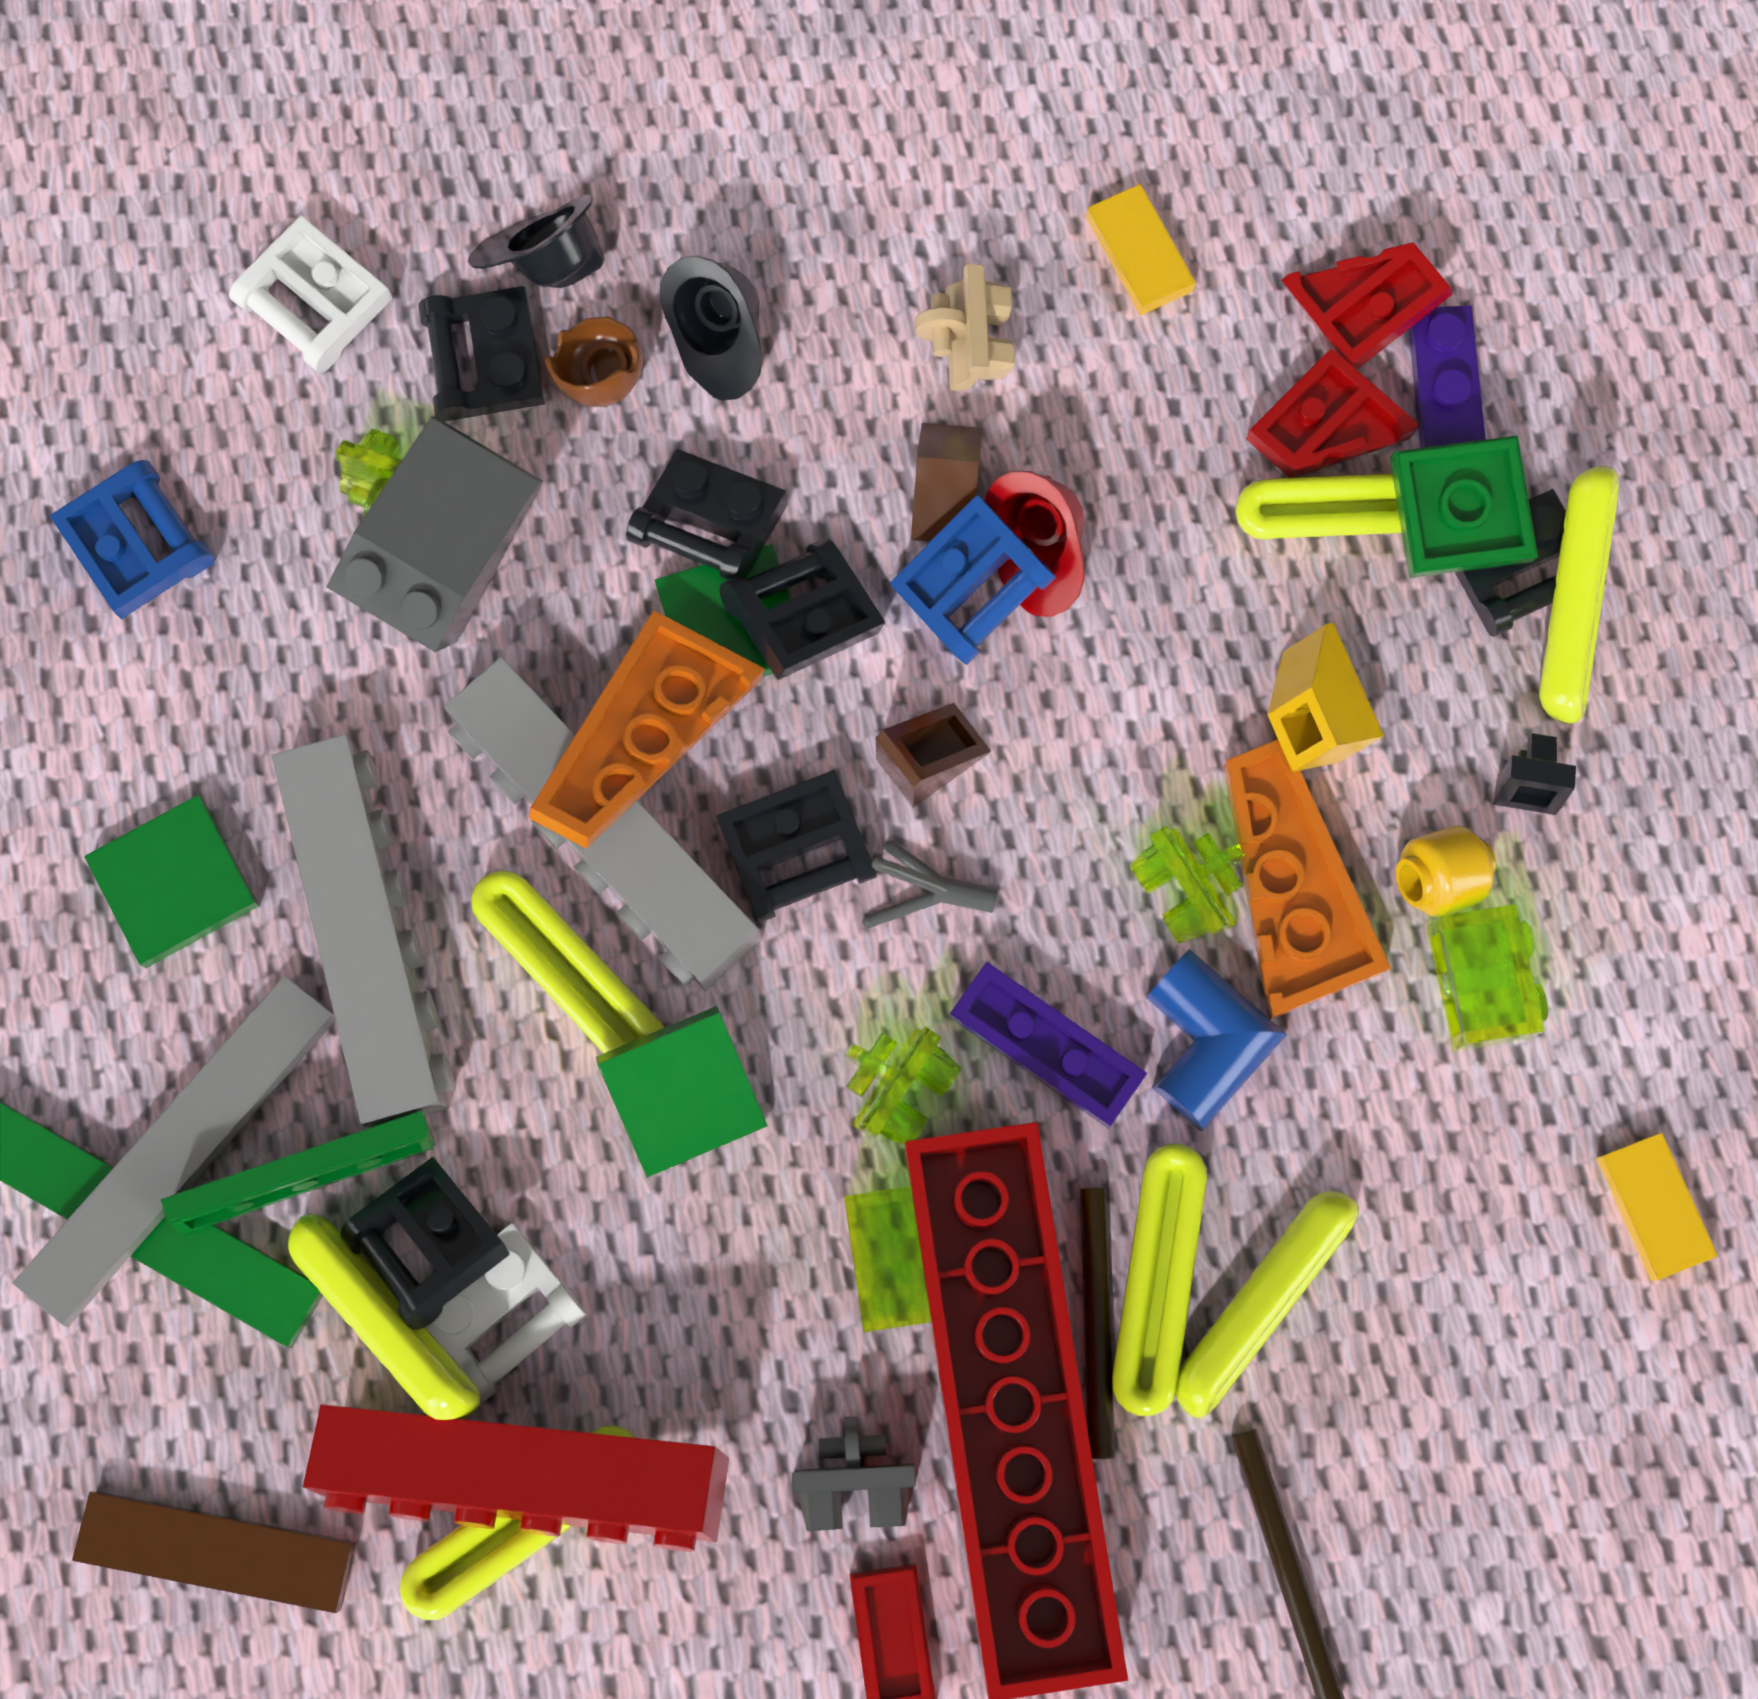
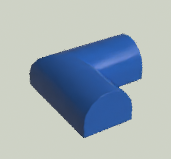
[1146,949,1287,1131]

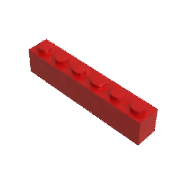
[303,1404,729,1552]

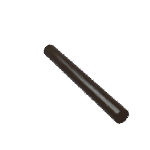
[1080,1188,1115,1459]
[1231,1429,1345,1699]

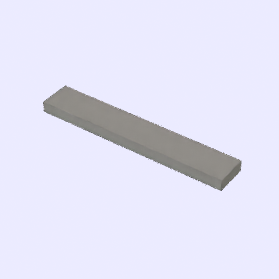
[12,975,335,1327]

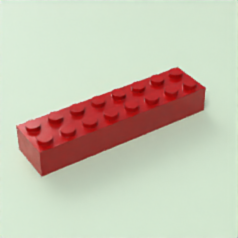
[904,1122,1128,1699]

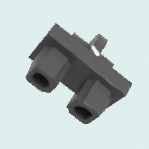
[792,1416,916,1531]

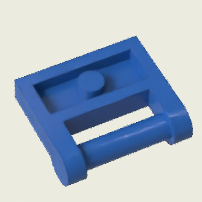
[49,460,215,620]
[889,495,1056,665]

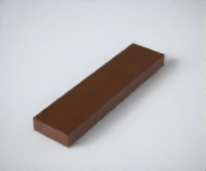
[72,1491,356,1613]

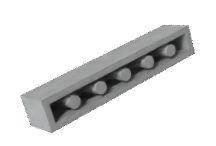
[444,657,762,992]
[271,734,455,1128]

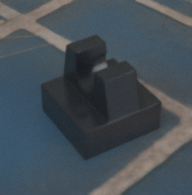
[1493,733,1576,815]

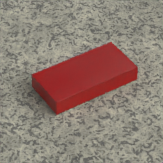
[849,1563,936,1699]

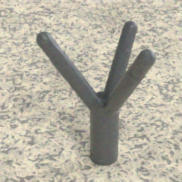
[862,841,998,928]

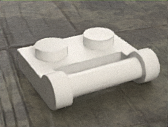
[229,215,393,374]
[426,1223,587,1403]

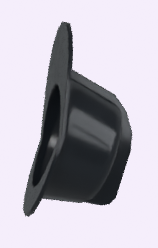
[467,194,605,288]
[660,255,763,401]

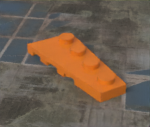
[529,610,765,849]
[1223,739,1391,1020]

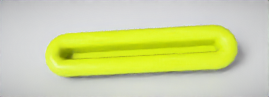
[1539,466,1619,724]
[1235,473,1402,540]
[471,870,665,1053]
[1112,1143,1208,1416]
[1175,1191,1359,1418]
[288,1214,481,1420]
[400,1425,636,1620]

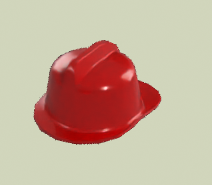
[985,471,1085,617]

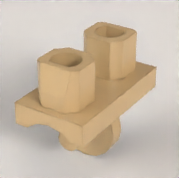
[915,263,1015,391]

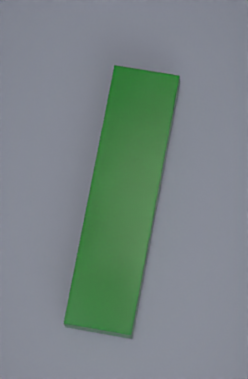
[160,1111,436,1235]

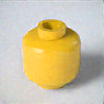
[1395,825,1496,917]

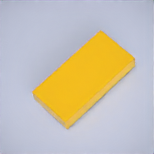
[1086,184,1196,316]
[1596,1133,1718,1281]

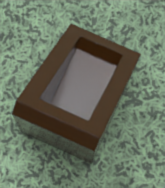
[911,423,982,542]
[876,703,991,808]

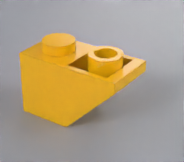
[1267,623,1384,772]

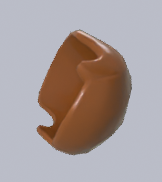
[545,316,643,407]

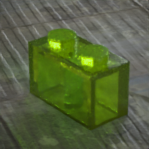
[1426,904,1548,1052]
[844,1186,931,1334]

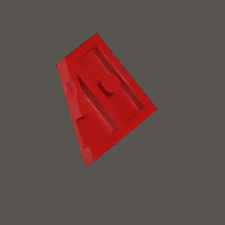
[1281,242,1453,370]
[1246,348,1419,478]

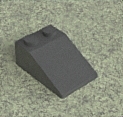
[326,416,543,652]

